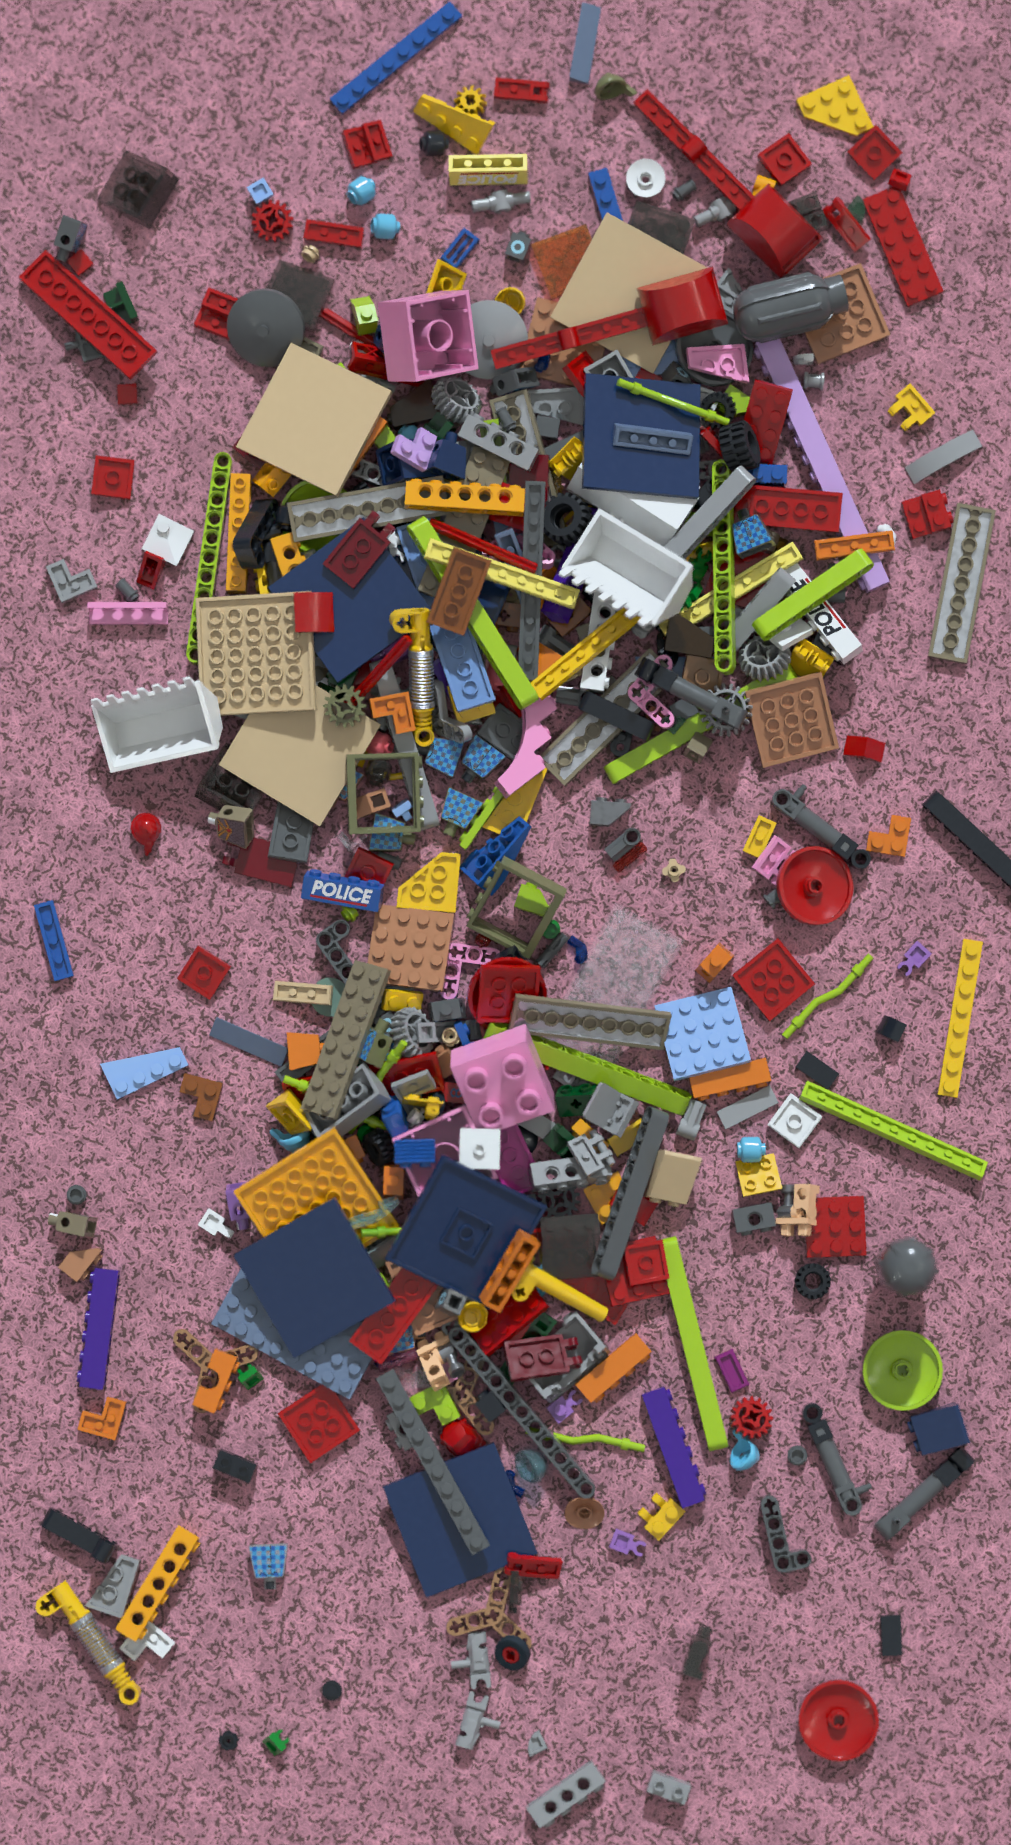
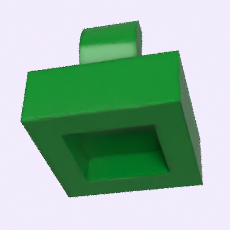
[238,1363,264,1390]
[262,1730,289,1756]

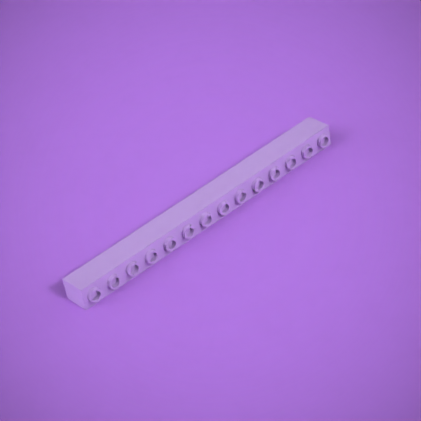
[753,339,890,593]

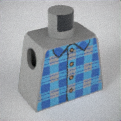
[249,1543,288,1590]

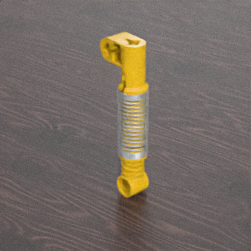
[389,608,435,747]
[35,1580,141,1705]

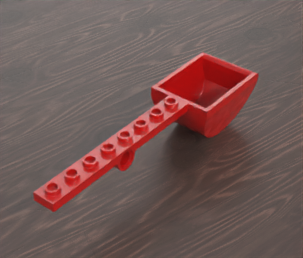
[633,89,824,279]
[490,266,728,370]

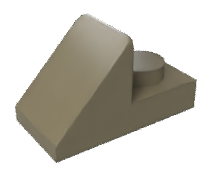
[683,732,713,765]

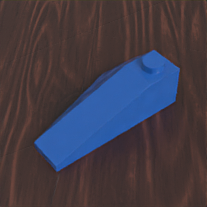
[460,816,531,896]

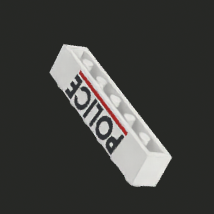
[785,563,863,664]

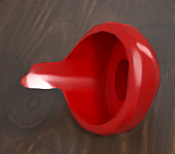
[130,813,161,856]

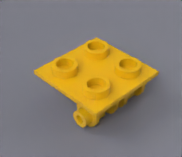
[550,436,583,481]
[790,639,835,677]
[401,1094,444,1121]
[735,1153,782,1197]

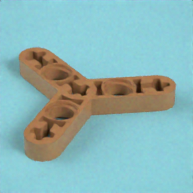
[173,1329,258,1413]
[415,1349,494,1435]
[446,1567,532,1649]

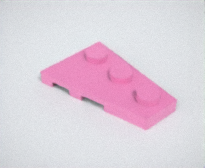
[686,344,749,384]

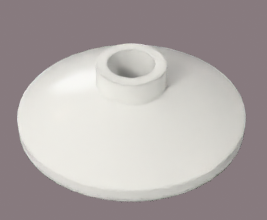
[626,159,665,198]

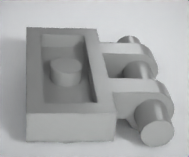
[567,1129,616,1178]

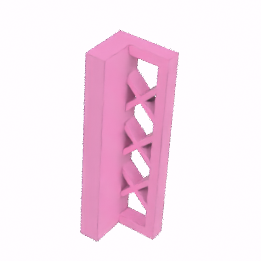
[88,602,168,625]

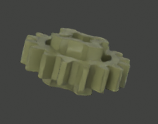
[323,684,367,728]

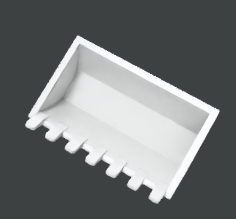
[566,463,700,547]
[558,508,693,627]
[91,677,223,773]

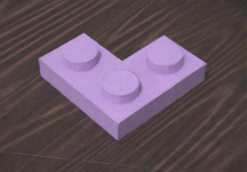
[391,427,437,472]

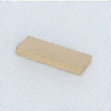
[273,981,333,1006]

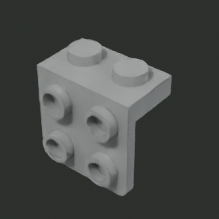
[583,1082,639,1138]

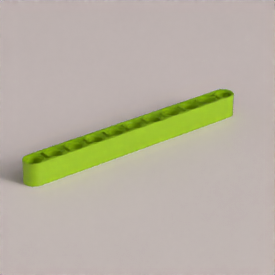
[186,452,233,665]
[712,459,736,675]
[406,516,539,710]
[603,664,797,785]
[483,1023,692,1115]
[663,1236,729,1452]

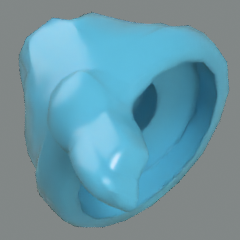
[269,1128,311,1153]
[730,1428,759,1471]

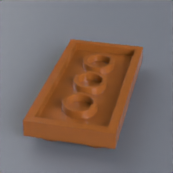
[426,547,491,636]

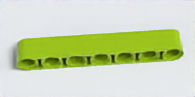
[752,548,874,641]

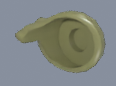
[594,72,637,100]

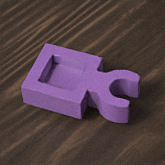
[897,941,932,976]
[547,1390,583,1424]
[609,1528,646,1556]

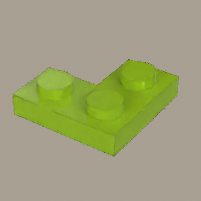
[410,1386,461,1426]

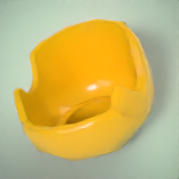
[495,287,526,314]
[458,1301,488,1332]

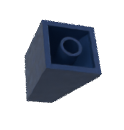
[375,439,437,486]
[907,1402,970,1456]

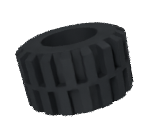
[719,420,761,473]
[544,492,594,547]

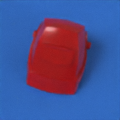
[440,1418,486,1457]

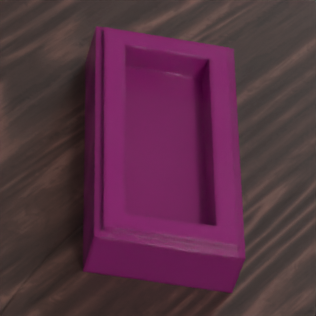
[715,1349,749,1393]

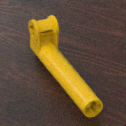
[512,1263,608,1322]

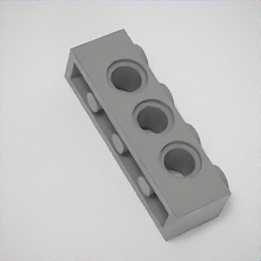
[458,413,540,472]
[528,1153,612,1194]
[526,1759,606,1828]

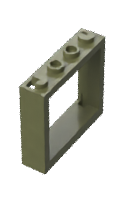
[346,752,424,834]
[466,856,567,959]

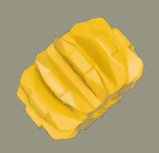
[454,85,487,115]

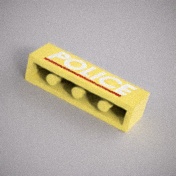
[449,154,528,185]

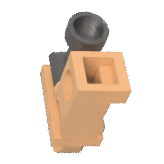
[776,1184,820,1236]
[416,1330,465,1391]

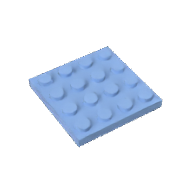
[655,987,751,1081]

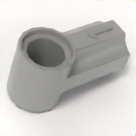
[676,1099,706,1141]

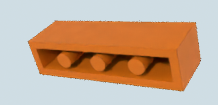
[689,1058,771,1101]
[575,1333,652,1403]

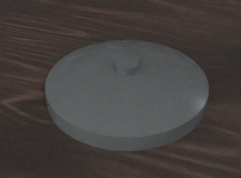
[227,288,305,367]
[675,311,753,387]

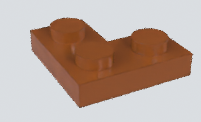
[179,1073,223,1121]

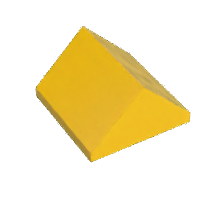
[427,259,467,293]
[266,1088,312,1135]

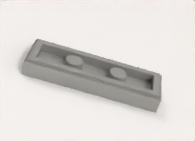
[717,1085,779,1129]

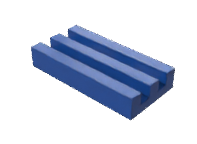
[440,228,480,268]

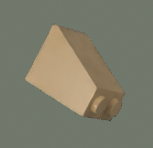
[643,1150,702,1207]

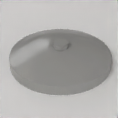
[467,300,528,379]

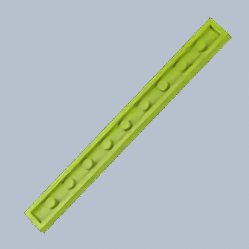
[799,1081,988,1181]

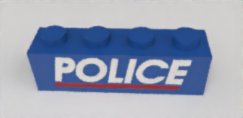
[301,869,385,912]

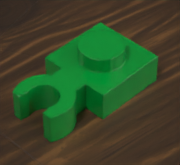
[688,547,712,583]
[680,582,703,611]

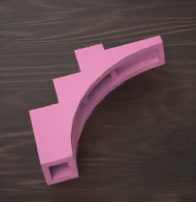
[494,696,557,798]

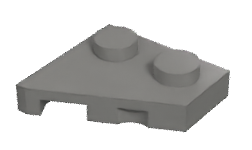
[717,268,742,314]

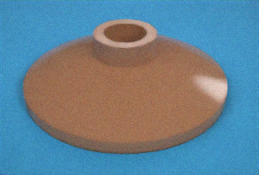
[565,1497,604,1529]

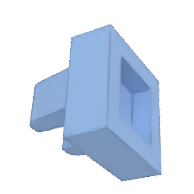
[247,177,274,206]
[390,798,413,822]

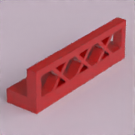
[348,341,425,387]

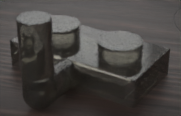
[509,1571,535,1614]

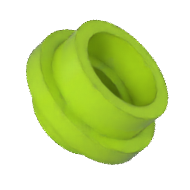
[341,906,359,922]

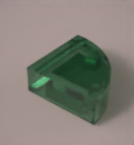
[847,195,865,223]
[661,715,687,735]

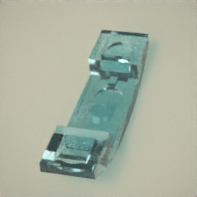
[348,1195,399,1229]

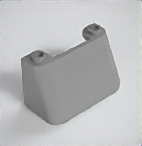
[529,1311,610,1403]

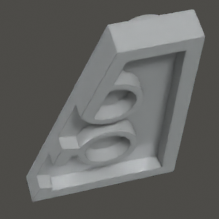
[528,387,584,425]
[85,1554,141,1618]

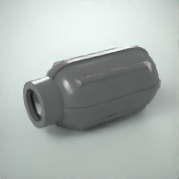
[733,272,849,343]
[873,1236,939,1297]

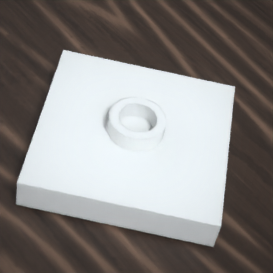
[769,618,813,651]
[767,1093,822,1148]
[459,1128,500,1169]

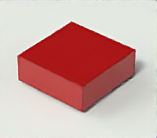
[888,168,912,191]
[67,249,94,277]
[117,383,138,405]

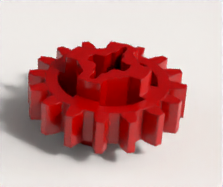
[251,199,294,243]
[729,1396,773,1441]

